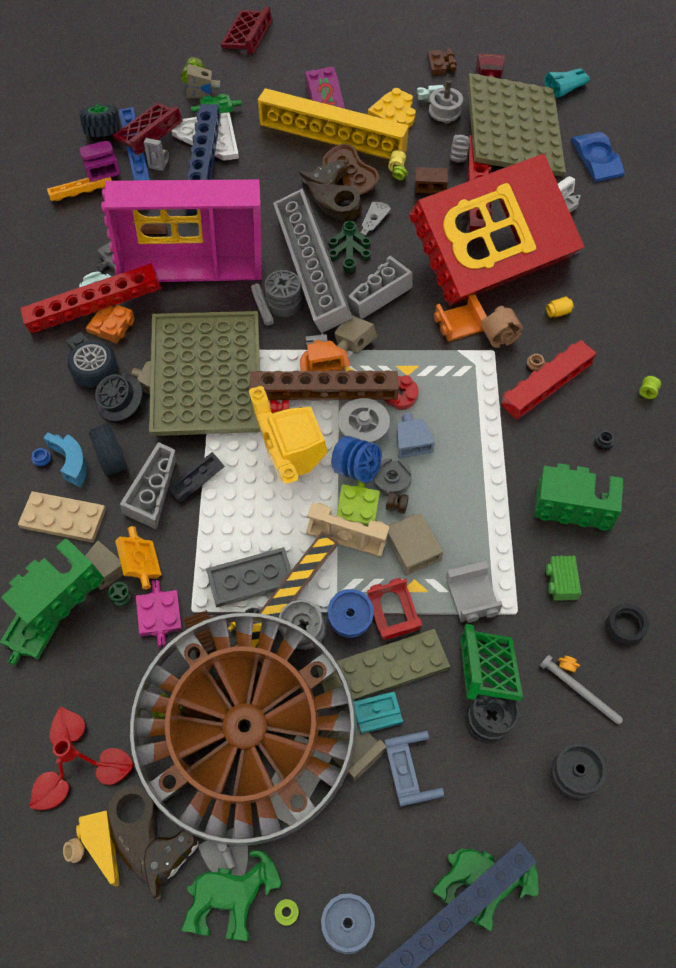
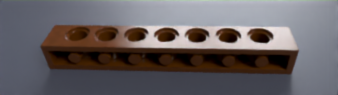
[249,370,399,400]

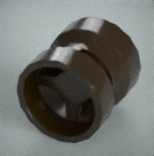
[386,491,409,514]

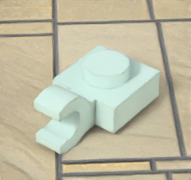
[417,85,443,102]

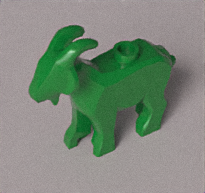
[181,849,282,941]
[432,849,539,932]

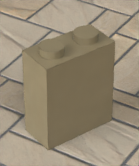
[387,513,443,576]

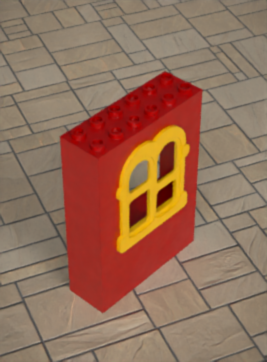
[409,153,584,306]

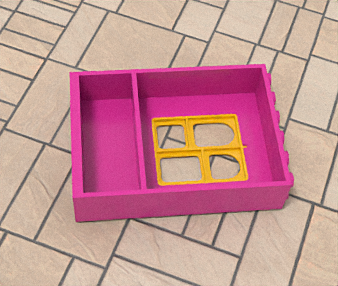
[101,179,262,282]

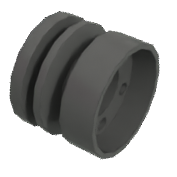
[264,270,302,317]

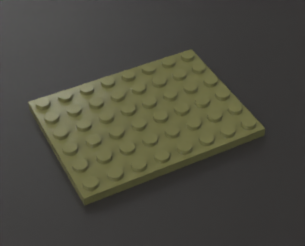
[467,73,566,177]
[149,311,260,436]

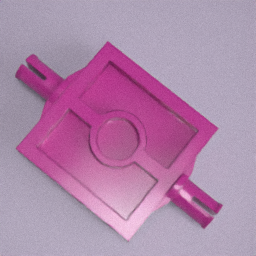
[136,580,182,648]

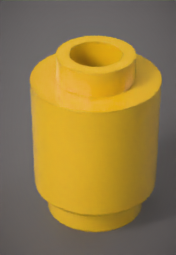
[546,296,573,318]

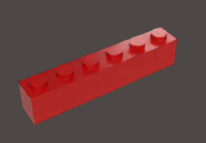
[501,340,596,420]

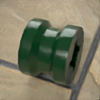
[108,582,132,607]

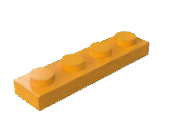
[47,177,112,201]

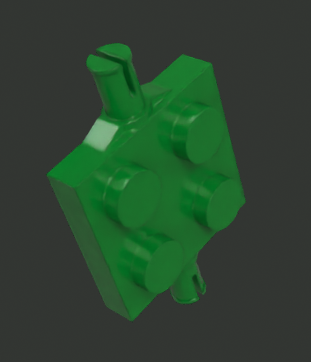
[191,94,242,114]
[0,614,59,666]

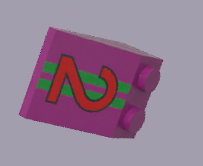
[305,67,345,109]

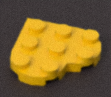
[368,88,416,127]

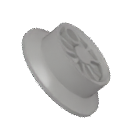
[338,398,390,442]

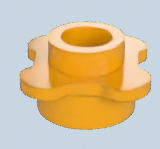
[558,655,580,673]

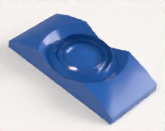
[571,132,625,182]

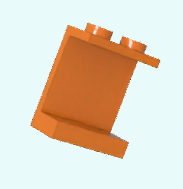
[434,294,487,342]

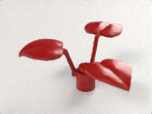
[29,707,134,810]

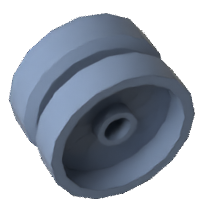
[321,893,375,955]

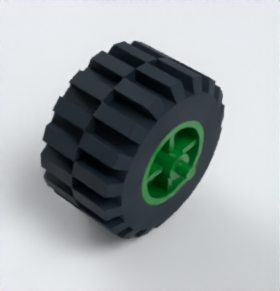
[79,104,121,137]

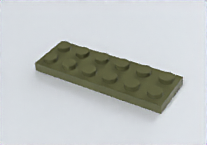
[316,629,450,709]

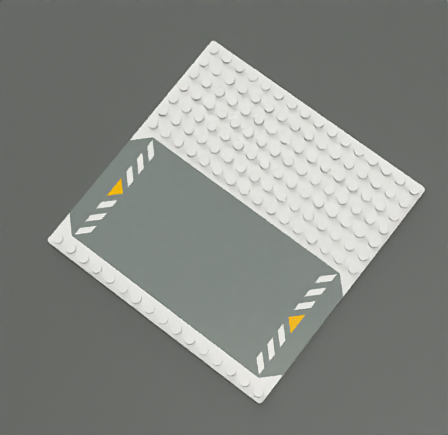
[191,350,518,615]

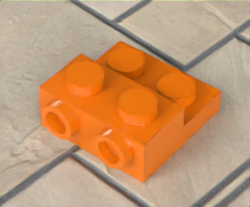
[86,305,134,344]

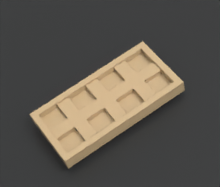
[18,491,106,543]

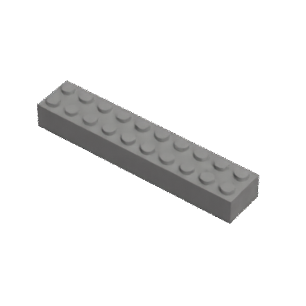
[273,189,353,333]

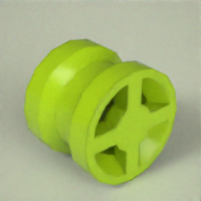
[639,376,661,399]

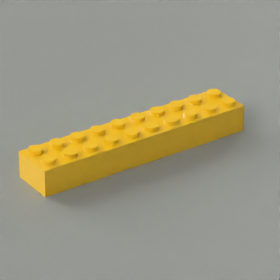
[258,88,409,159]

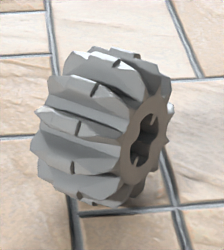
[450,134,469,163]

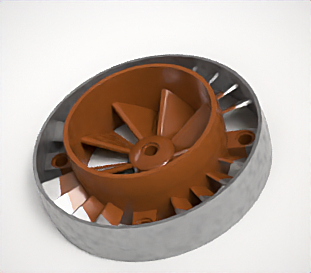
[130,613,357,846]

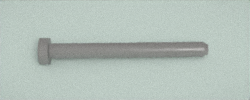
[540,655,623,725]

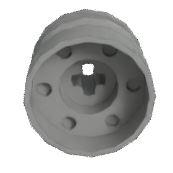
[279,600,327,650]

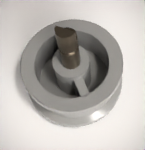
[429,80,463,124]

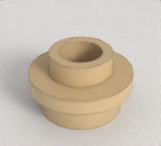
[63,838,84,863]

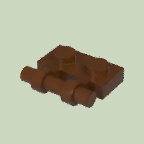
[427,48,457,75]

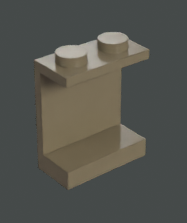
[318,709,386,782]

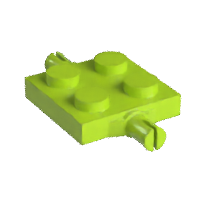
[336,480,380,527]

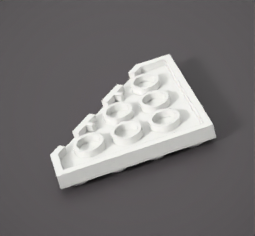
[171,112,239,160]

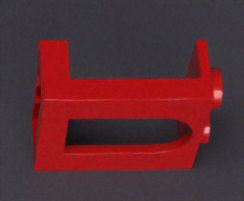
[367,578,422,641]

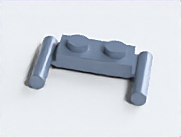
[384,730,444,807]

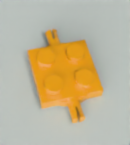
[115,526,162,589]

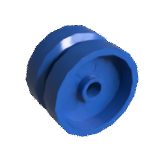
[327,589,374,638]

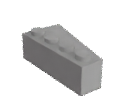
[348,256,413,319]
[120,442,176,529]

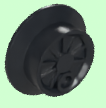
[95,374,143,421]

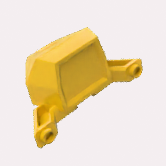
[249,386,328,484]

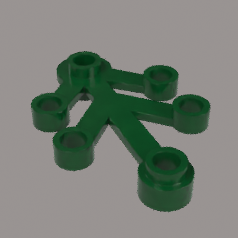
[328,221,371,273]

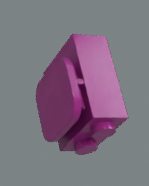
[79,141,121,182]

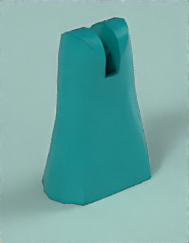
[544,68,590,99]

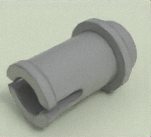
[306,333,328,347]

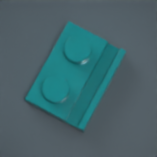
[354,692,403,734]

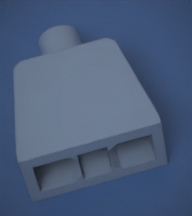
[397,413,435,458]

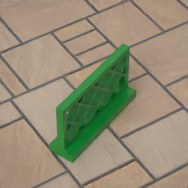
[460,624,523,701]

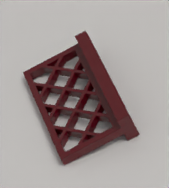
[220,7,273,54]
[113,102,183,155]

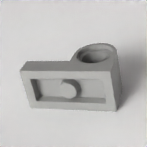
[144,138,169,171]

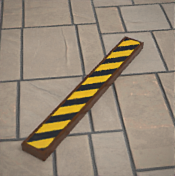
[232,532,338,648]

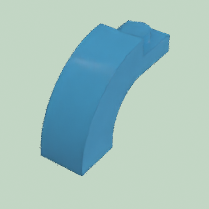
[43,433,87,487]

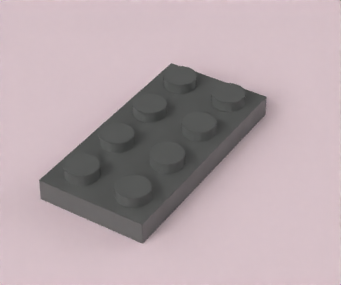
[206,547,291,608]

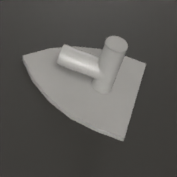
[198,828,248,876]

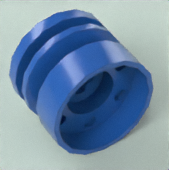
[331,436,382,483]

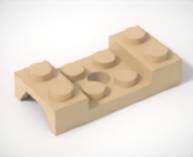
[306,502,390,557]

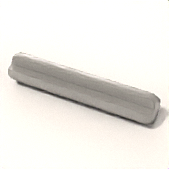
[251,284,274,326]

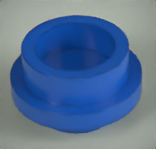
[31,448,51,466]

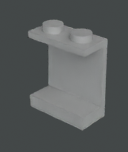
[446,561,503,623]

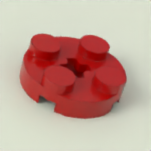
[384,375,419,410]

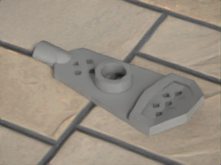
[360,202,391,236]

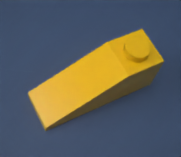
[76,810,120,887]

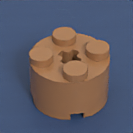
[481,306,523,348]

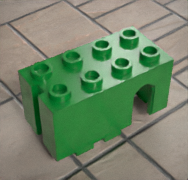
[534,463,623,530]
[1,538,104,637]

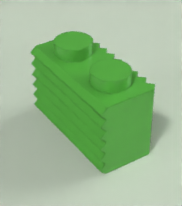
[546,556,581,600]

